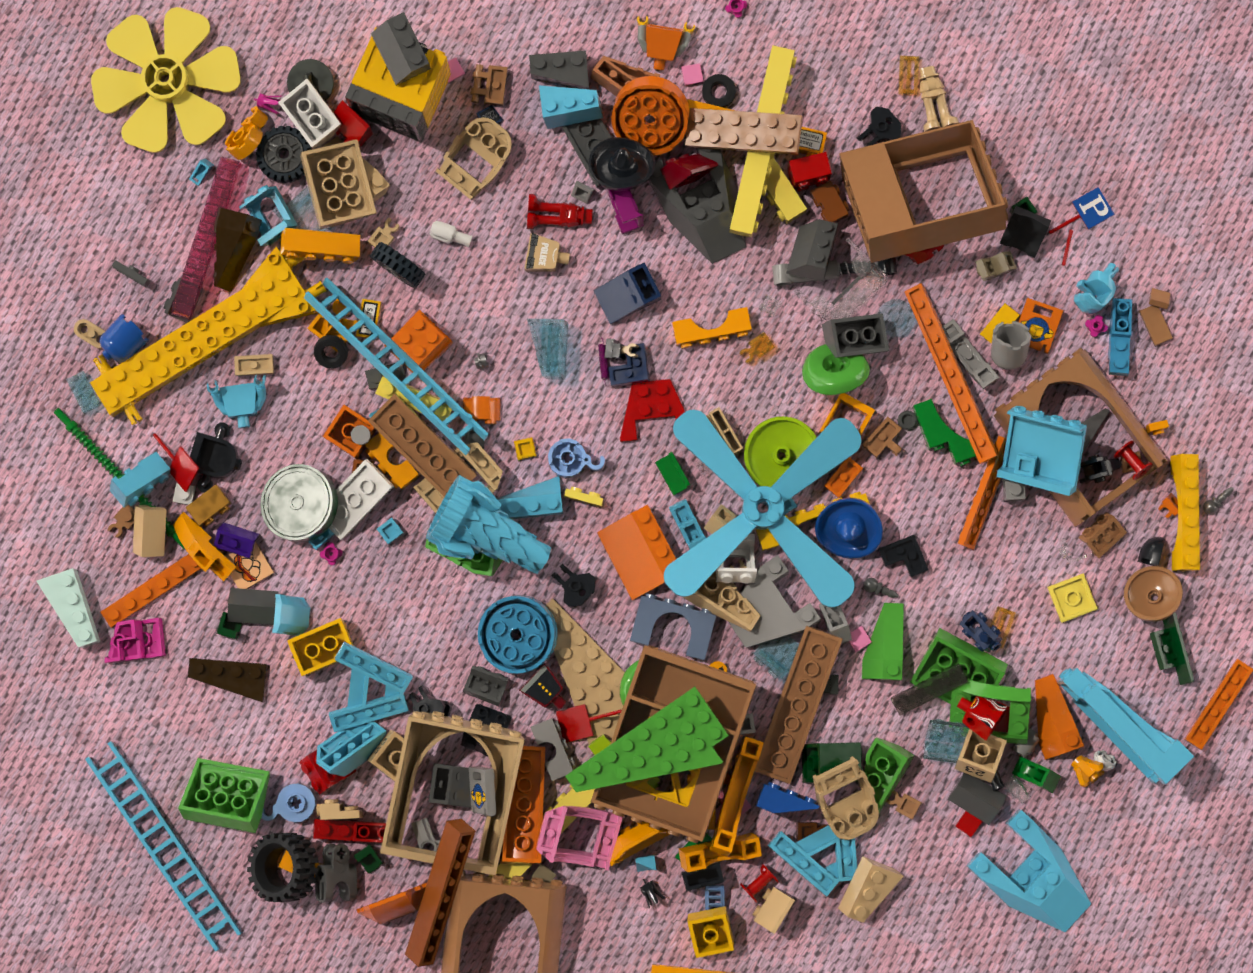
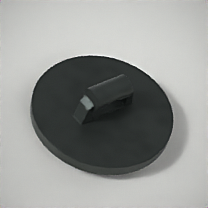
[287,59,334,101]

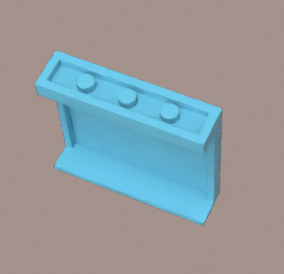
[997,406,1087,496]

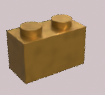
[185,484,232,527]

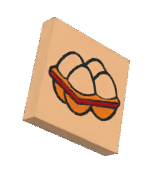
[226,542,274,589]

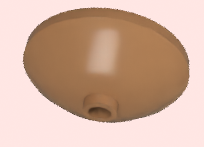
[1124,566,1183,622]

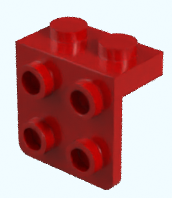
[299,750,356,795]

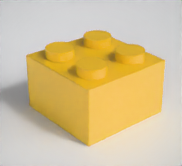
[687,906,734,958]

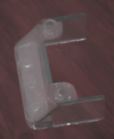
[793,237,887,322]

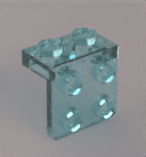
[753,636,799,679]
[923,719,968,763]

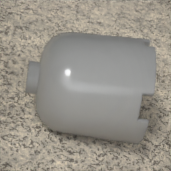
[991,321,1031,370]

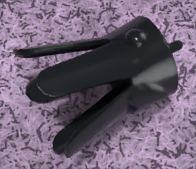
[640,879,666,908]

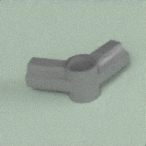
[411,818,440,852]

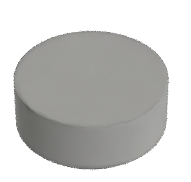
[351,425,371,445]

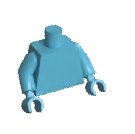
[207,374,266,428]

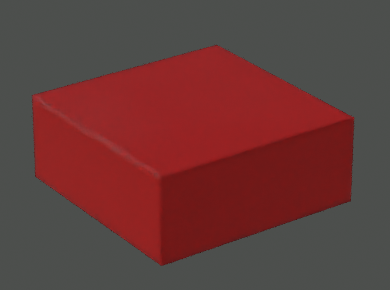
[955,811,982,837]

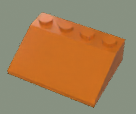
[597,505,676,600]

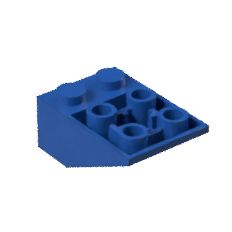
[755,782,819,813]

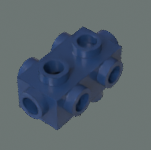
[959,610,1002,653]

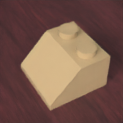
[752,887,795,934]

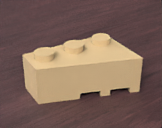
[838,856,904,923]

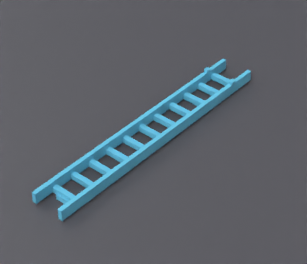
[304,278,489,455]
[85,741,242,951]

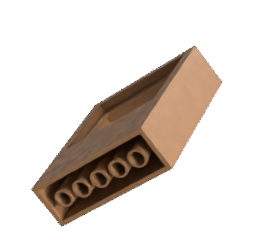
[839,120,1008,263]

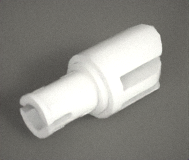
[430,221,472,247]

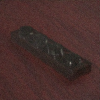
[891,663,968,716]

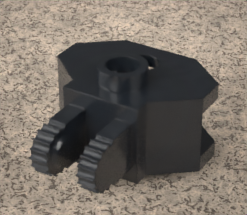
[857,106,901,147]
[1079,454,1122,484]
[551,564,596,607]
[409,685,452,717]

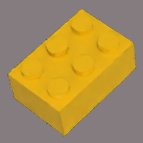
[287,618,354,677]

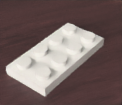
[329,459,394,540]

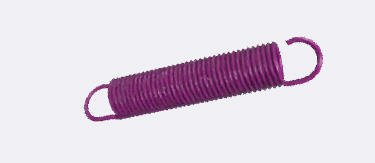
[598,337,609,386]

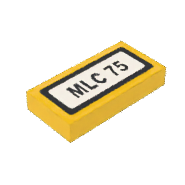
[356,299,381,338]

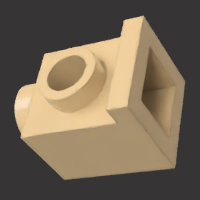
[704,504,737,534]

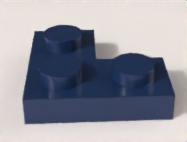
[609,343,649,387]

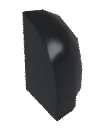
[1137,537,1164,566]

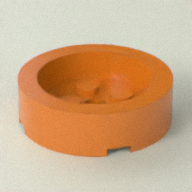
[611,76,689,156]

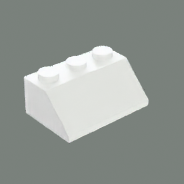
[278,79,342,149]

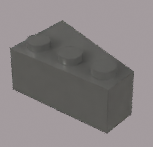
[529,50,589,89]

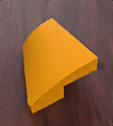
[307,313,358,352]

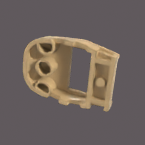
[436,117,512,200]
[813,756,879,840]

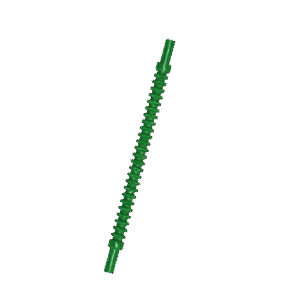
[54,408,185,550]

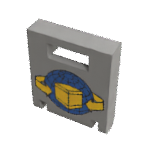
[469,766,496,816]

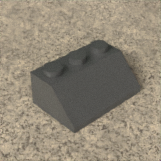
[371,12,431,86]
[786,219,838,282]
[822,313,890,358]

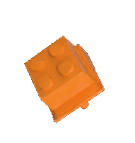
[384,309,453,377]

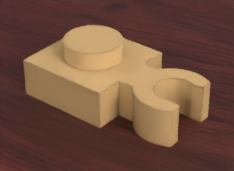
[367,218,400,247]

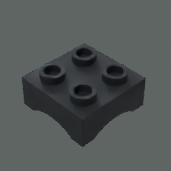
[1000,206,1051,258]

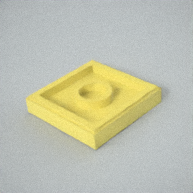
[1047,573,1097,623]

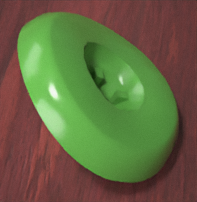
[802,344,870,395]

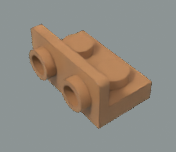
[1079,512,1127,558]

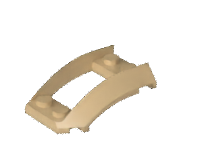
[413,442,503,514]

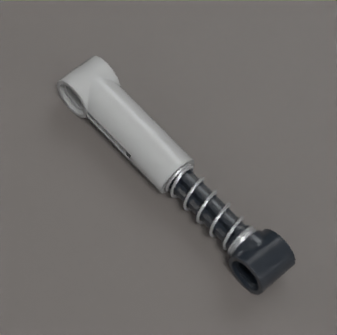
[772,257,897,286]

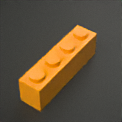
[281,228,360,264]

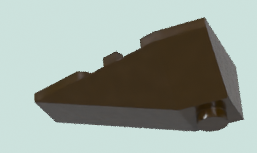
[214,207,262,292]

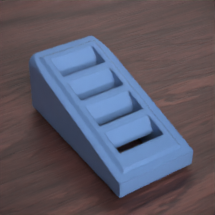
[705,885,725,910]

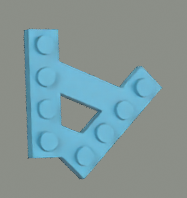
[329,642,413,732]
[767,803,857,896]

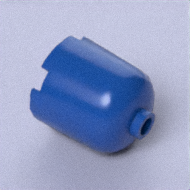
[100,314,149,363]

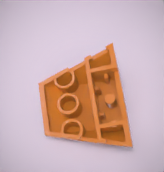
[356,882,427,925]

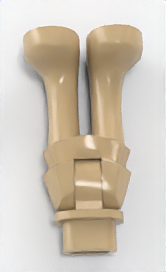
[919,66,959,132]

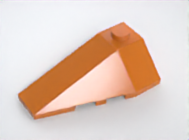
[1035,674,1084,760]

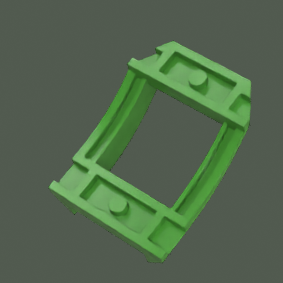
[949,679,1031,744]

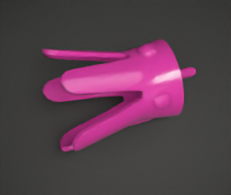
[254,93,282,114]

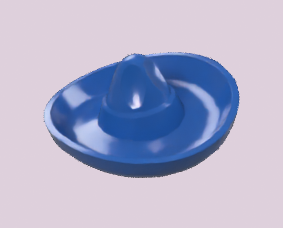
[815,498,883,558]

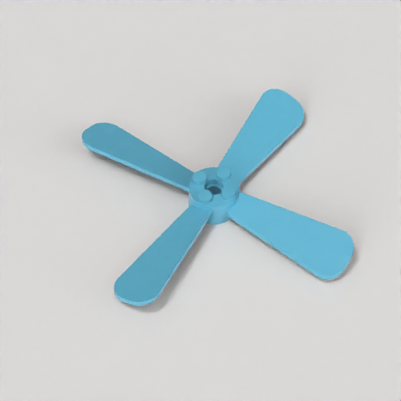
[664,410,861,608]

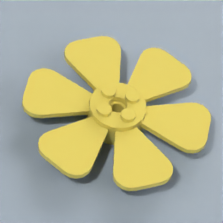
[91,7,241,153]

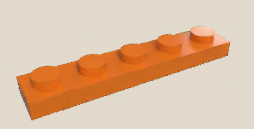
[1184,659,1253,750]

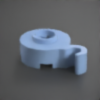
[548,438,605,478]
[261,783,317,822]

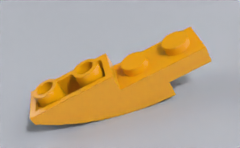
[173,512,236,581]

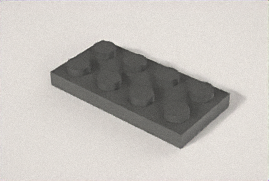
[561,118,612,188]

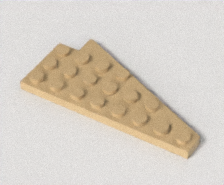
[546,598,625,744]

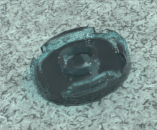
[878,299,915,337]

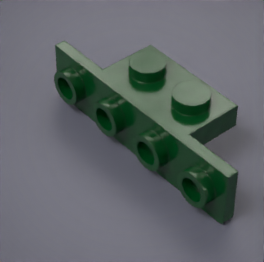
[1150,612,1194,685]

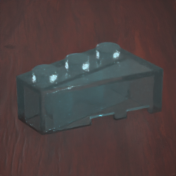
[527,318,569,380]

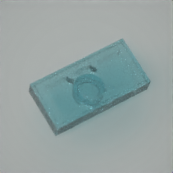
[66,371,101,414]

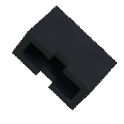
[682,862,724,892]

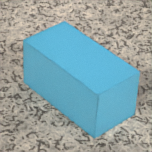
[308,528,335,550]

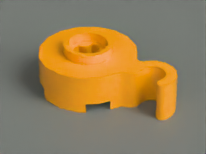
[225,106,268,160]

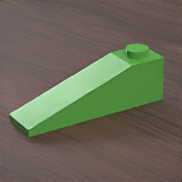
[425,528,503,576]

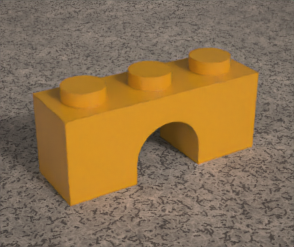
[365,433,420,490]

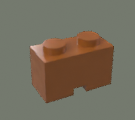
[810,180,850,223]

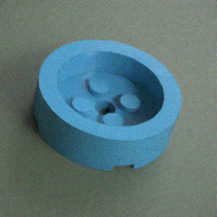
[478,595,558,674]

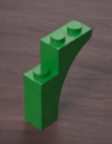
[912,399,976,466]

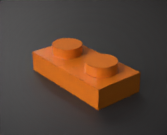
[824,457,863,498]

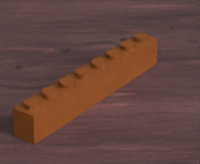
[405,819,476,967]

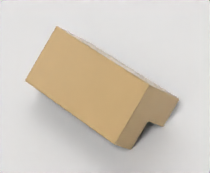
[706,407,743,455]
[133,505,166,557]

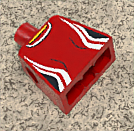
[957,696,1008,741]

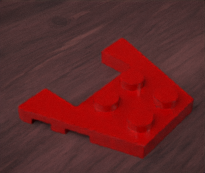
[620,379,685,442]

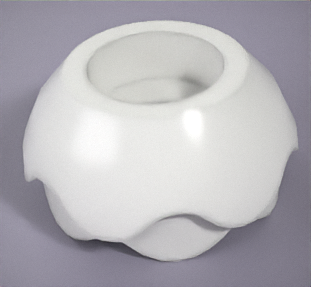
[1094,750,1117,771]

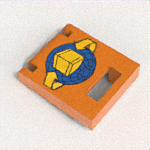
[1018,298,1064,354]

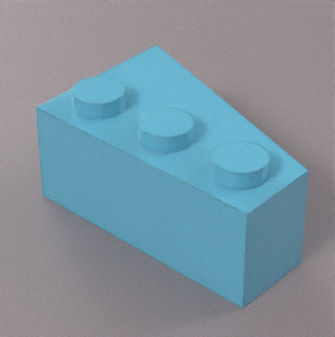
[539,85,603,129]
[110,452,171,508]

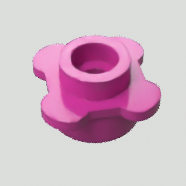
[725,0,747,18]
[1085,315,1108,337]
[320,542,343,565]

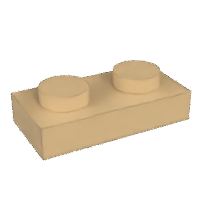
[234,354,274,376]

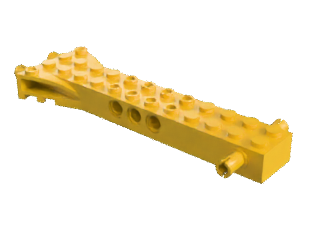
[90,246,327,425]

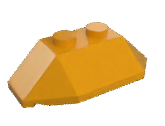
[610,821,670,867]

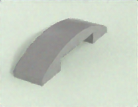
[942,319,999,389]

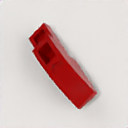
[313,819,386,843]

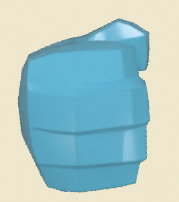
[1074,263,1119,314]

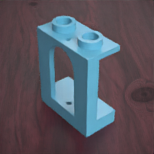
[239,185,298,246]

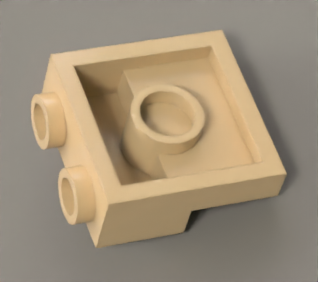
[317,799,363,820]

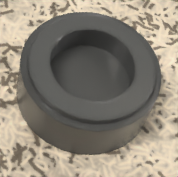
[897,410,917,430]

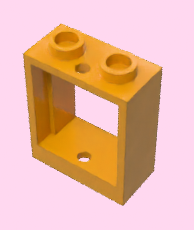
[819,393,875,435]

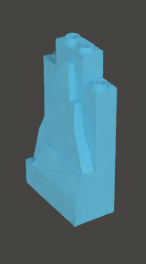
[1058,668,1194,784]

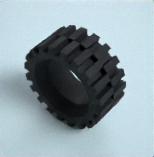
[247,833,319,902]

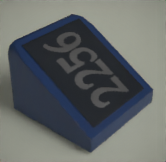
[476,105,503,124]

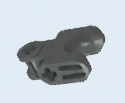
[315,844,357,903]

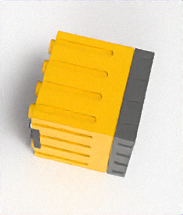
[345,27,451,143]

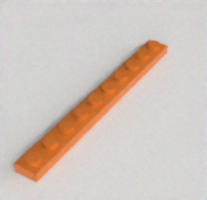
[904,283,999,464]

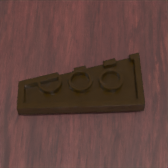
[188,658,267,702]

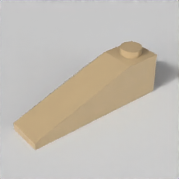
[683,571,760,632]

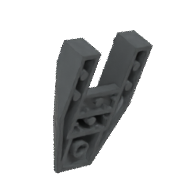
[648,148,746,264]

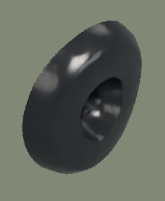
[588,137,656,191]

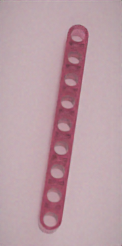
[171,156,241,319]

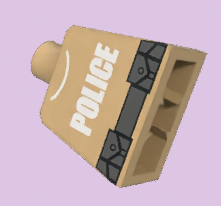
[524,233,570,272]

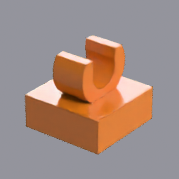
[1158,492,1178,518]

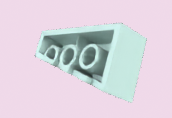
[37,568,100,648]

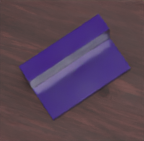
[213,522,260,558]

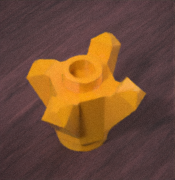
[1071,755,1105,787]

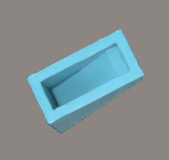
[189,158,214,186]

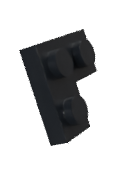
[878,535,929,578]

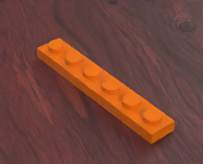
[957,436,1007,550]
[101,554,202,628]

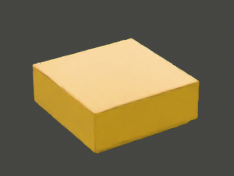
[514,437,536,460]

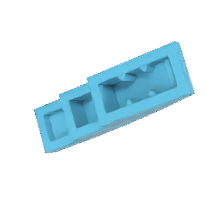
[668,499,706,550]

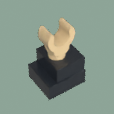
[605,339,639,361]

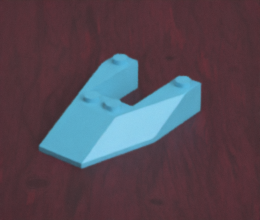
[966,809,1091,932]

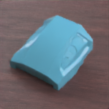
[272,594,310,636]

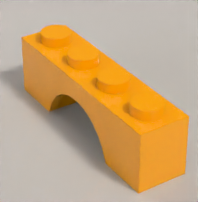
[672,307,752,349]
[678,833,762,872]

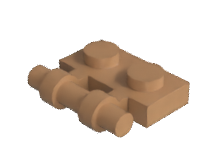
[470,64,508,106]

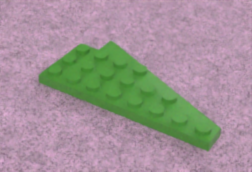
[565,686,729,792]

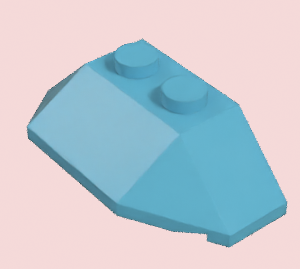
[316,721,386,777]

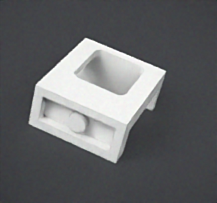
[716,534,757,584]

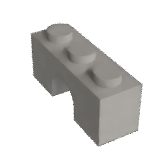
[530,718,576,781]

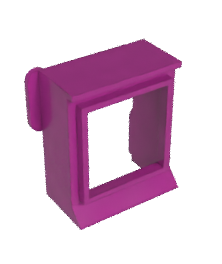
[607,189,644,234]

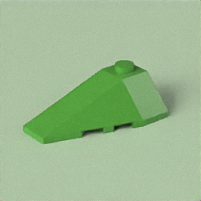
[862,603,904,681]
[864,737,915,813]

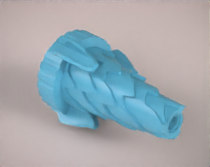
[426,475,551,574]

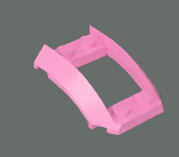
[536,806,623,871]

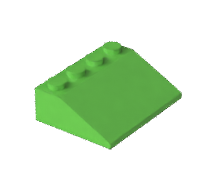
[910,628,1008,704]
[178,758,270,833]

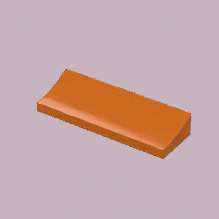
[501,746,545,864]

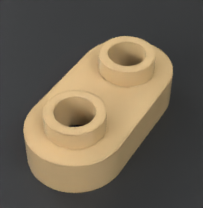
[74,319,105,349]

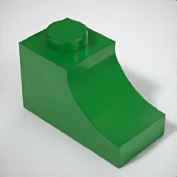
[1012,756,1061,793]

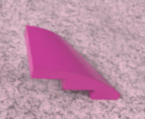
[104,617,166,663]

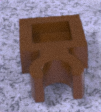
[796,822,828,842]

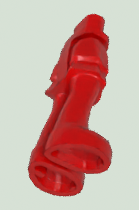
[526,194,593,229]

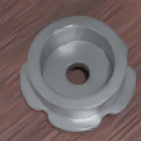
[474,353,489,371]

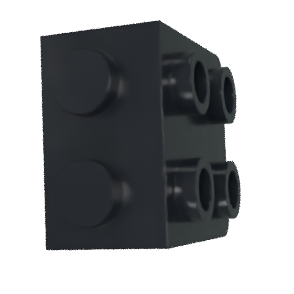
[460,704,511,757]

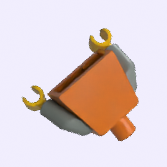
[637,16,695,70]

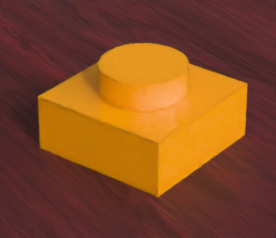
[1146,420,1169,436]

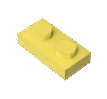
[564,487,603,507]

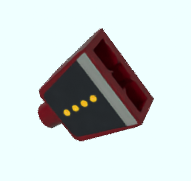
[519,663,567,710]

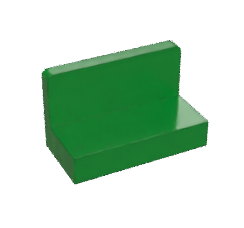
[655,452,690,496]

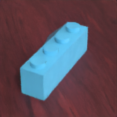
[497,476,563,519]

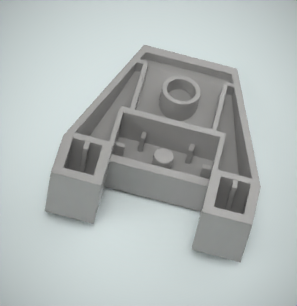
[728,555,821,648]

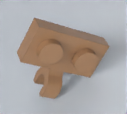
[862,416,902,458]

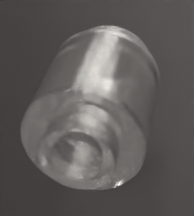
[1004,774,1031,804]

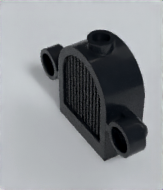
[190,422,242,493]

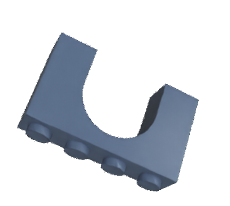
[630,593,716,661]

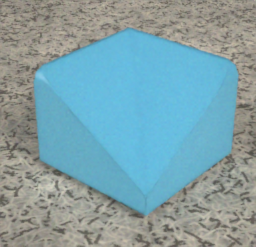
[635,855,657,872]

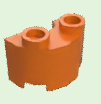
[463,396,500,425]

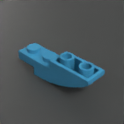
[1108,298,1132,376]

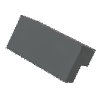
[228,588,279,625]
[948,772,1006,825]

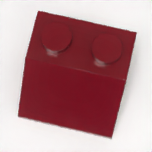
[660,153,719,190]

